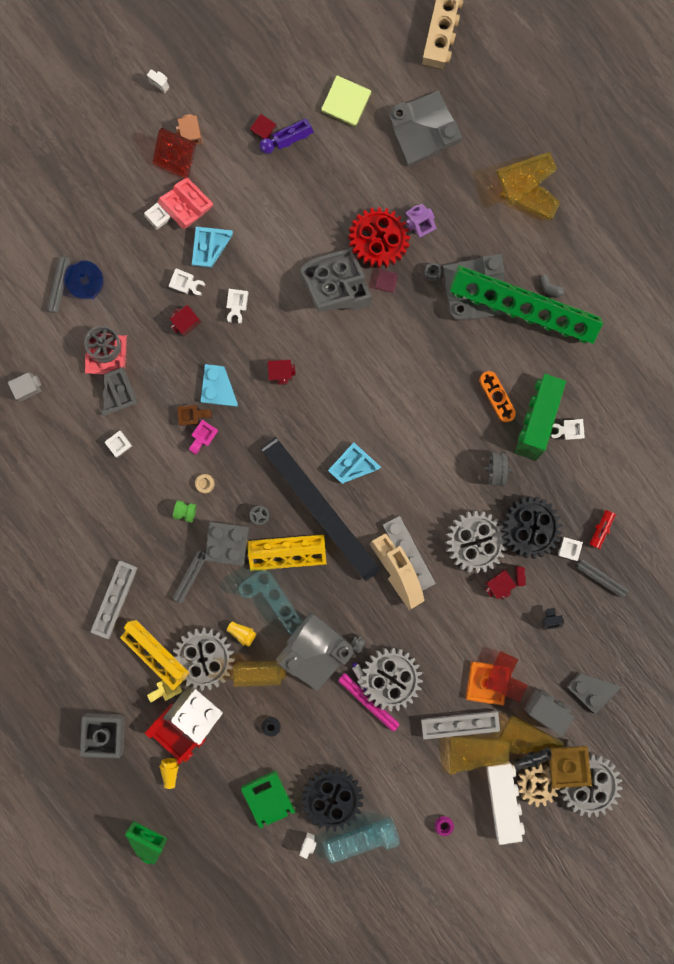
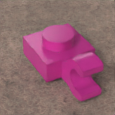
[189,420,218,455]

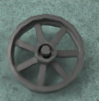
[84,326,122,363]
[484,452,512,486]

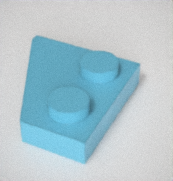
[192,227,233,268]
[201,364,238,407]
[328,442,381,484]

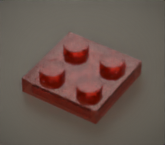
[152,128,197,179]

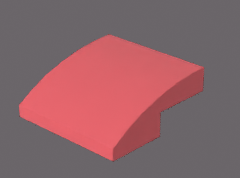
[157,177,213,230]
[85,334,127,374]

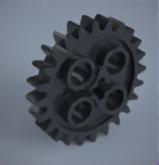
[500,496,563,559]
[301,767,364,832]

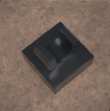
[541,608,564,630]

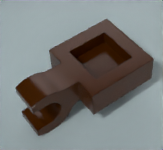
[177,405,213,426]

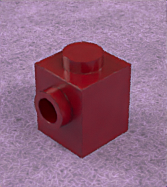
[170,305,201,336]
[268,360,296,385]
[484,570,517,600]

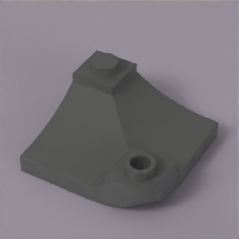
[389,91,462,166]
[300,248,372,312]
[442,254,507,321]
[276,612,353,691]

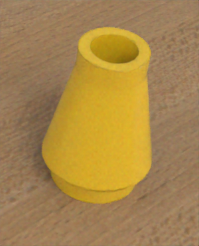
[226,621,256,647]
[159,758,179,789]

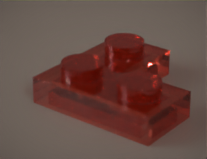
[484,650,528,702]

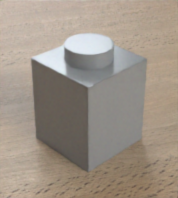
[8,372,42,401]

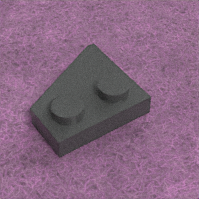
[102,366,138,416]
[566,673,621,714]

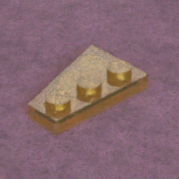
[499,163,560,221]

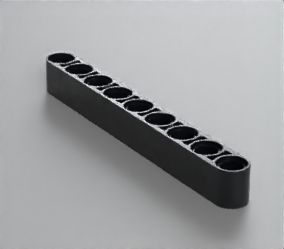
[261,436,381,582]

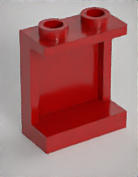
[145,701,206,764]

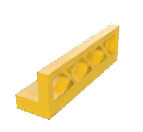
[248,535,327,571]
[120,620,190,691]

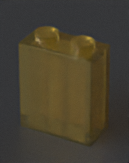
[233,660,286,687]

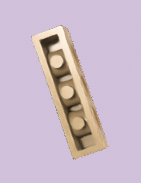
[422,0,463,70]

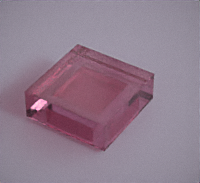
[375,269,398,293]

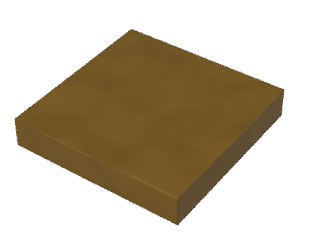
[549,745,592,789]

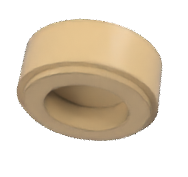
[195,474,215,493]

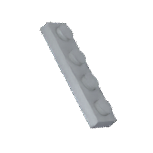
[383,516,436,591]
[91,560,138,639]
[421,711,500,739]

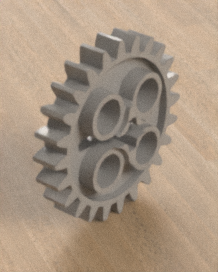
[445,511,507,573]
[173,627,235,691]
[360,648,423,711]
[559,753,623,818]

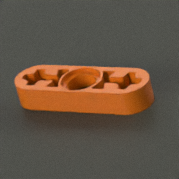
[479,371,516,423]

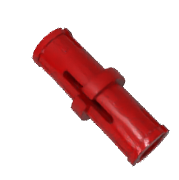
[589,510,616,549]

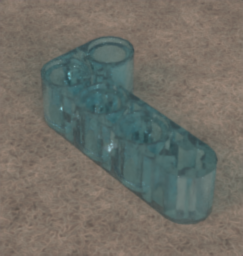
[239,569,303,635]
[323,818,401,863]

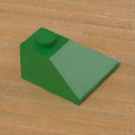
[125,821,168,865]

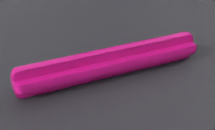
[338,674,399,732]

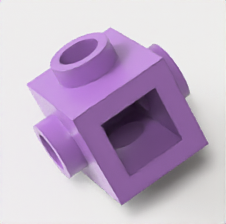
[405,204,437,237]

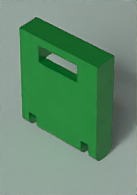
[241,770,295,829]

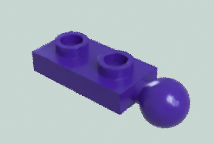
[259,118,314,154]

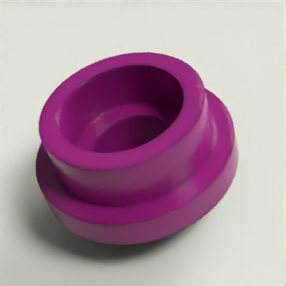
[435,816,454,836]

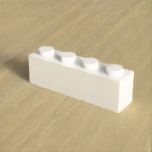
[486,760,525,845]

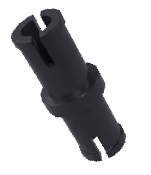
[513,747,553,771]

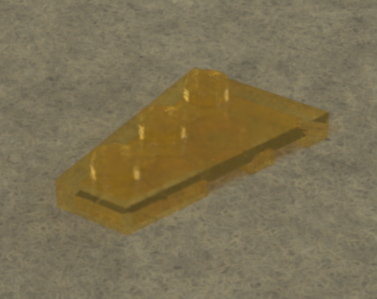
[496,152,557,207]
[494,715,564,754]
[449,736,510,775]

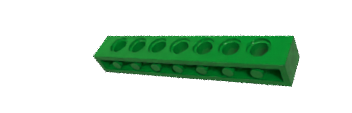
[450,265,603,344]

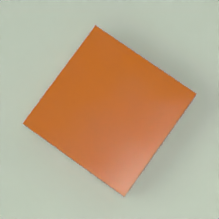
[465,661,510,706]

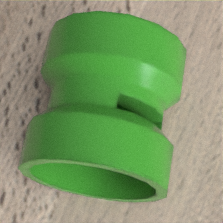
[173,500,196,523]

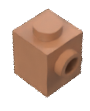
[176,114,203,147]

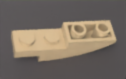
[369,533,424,611]

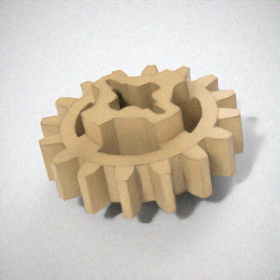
[517,763,560,807]

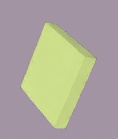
[321,76,371,127]

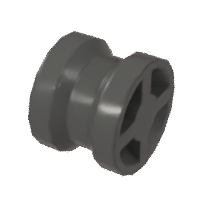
[250,506,270,525]

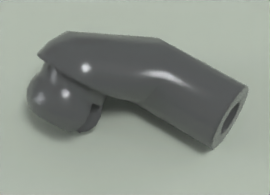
[538,275,564,298]

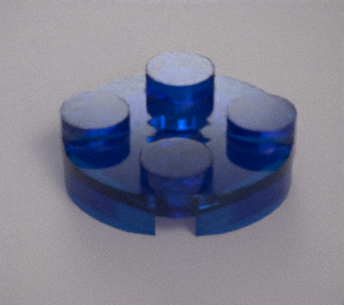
[64,260,104,300]

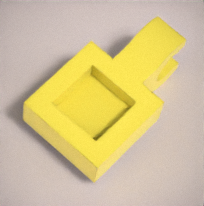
[147,675,183,702]

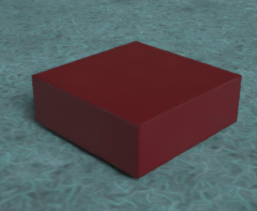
[250,114,277,139]
[515,566,526,586]

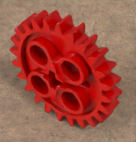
[348,207,410,269]

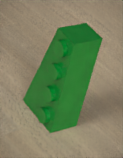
[514,373,566,461]

